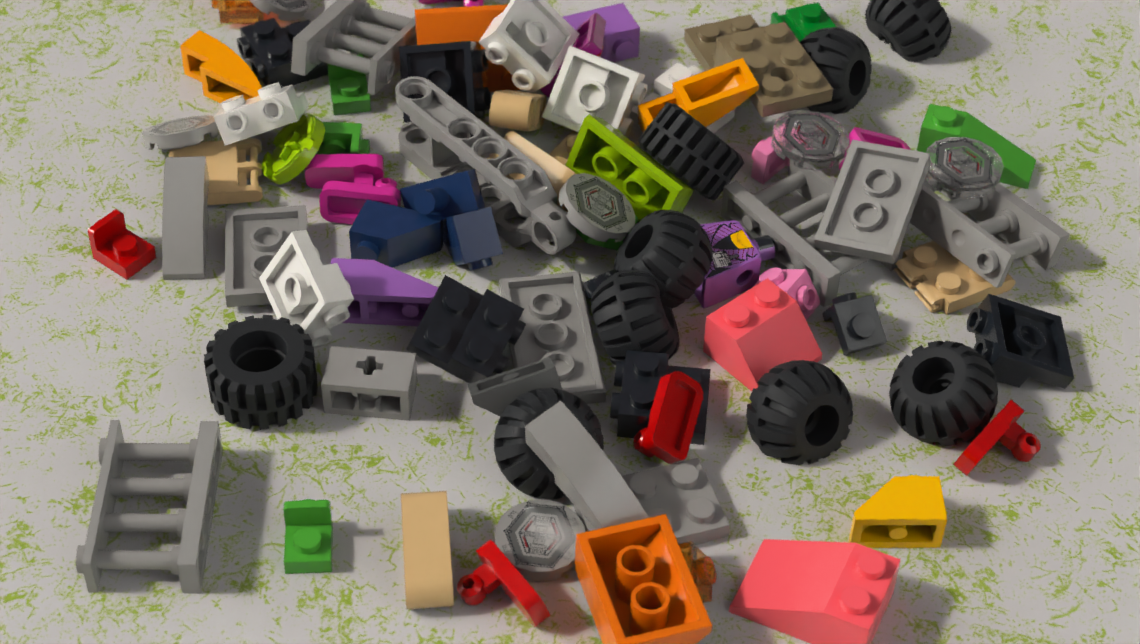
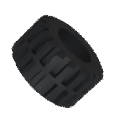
[638,102,744,201]
[204,315,318,430]

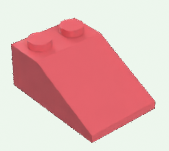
[729,539,901,644]

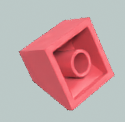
[703,278,822,391]

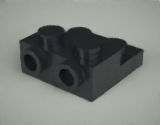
[237,18,328,88]
[399,41,491,123]
[406,275,526,384]
[967,294,1074,389]
[610,350,711,445]

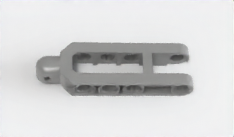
[395,76,577,255]

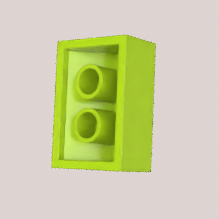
[565,114,694,224]

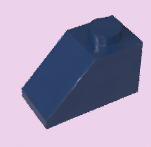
[349,199,444,268]
[443,206,503,271]

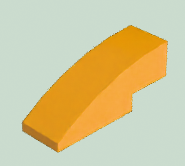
[180,30,262,103]
[637,58,759,132]

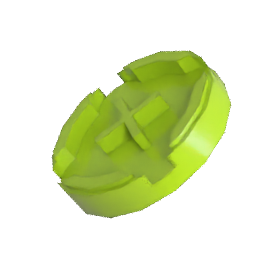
[262,114,325,185]

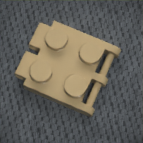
[169,138,263,205]
[894,241,1015,314]

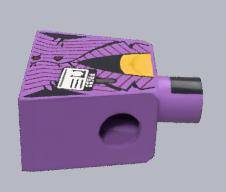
[694,220,775,309]

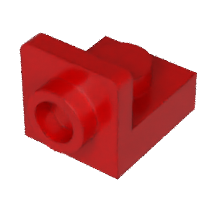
[88,209,157,280]

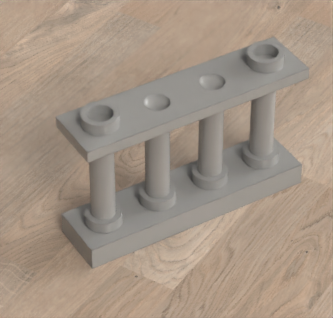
[291,0,434,95]
[721,150,901,307]
[910,150,1070,288]
[76,420,223,594]

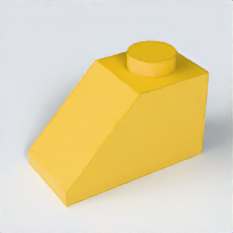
[849,475,947,548]

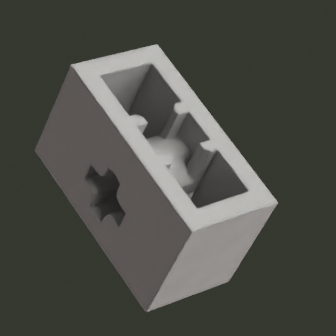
[321,346,418,421]

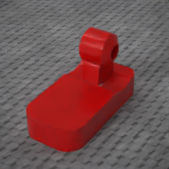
[633,371,703,464]
[953,399,1041,476]
[457,539,551,627]

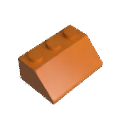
[415,4,521,92]
[575,514,712,644]

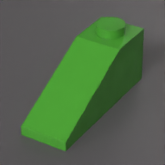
[917,104,1036,189]

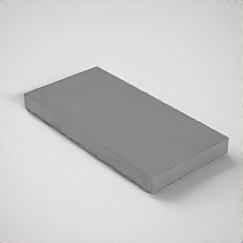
[499,271,606,404]

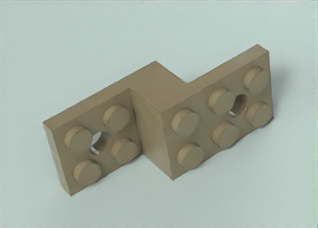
[684,14,833,117]

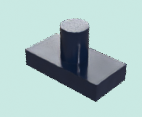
[400,169,485,219]

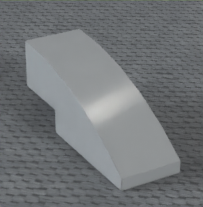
[162,156,209,280]
[525,400,649,529]

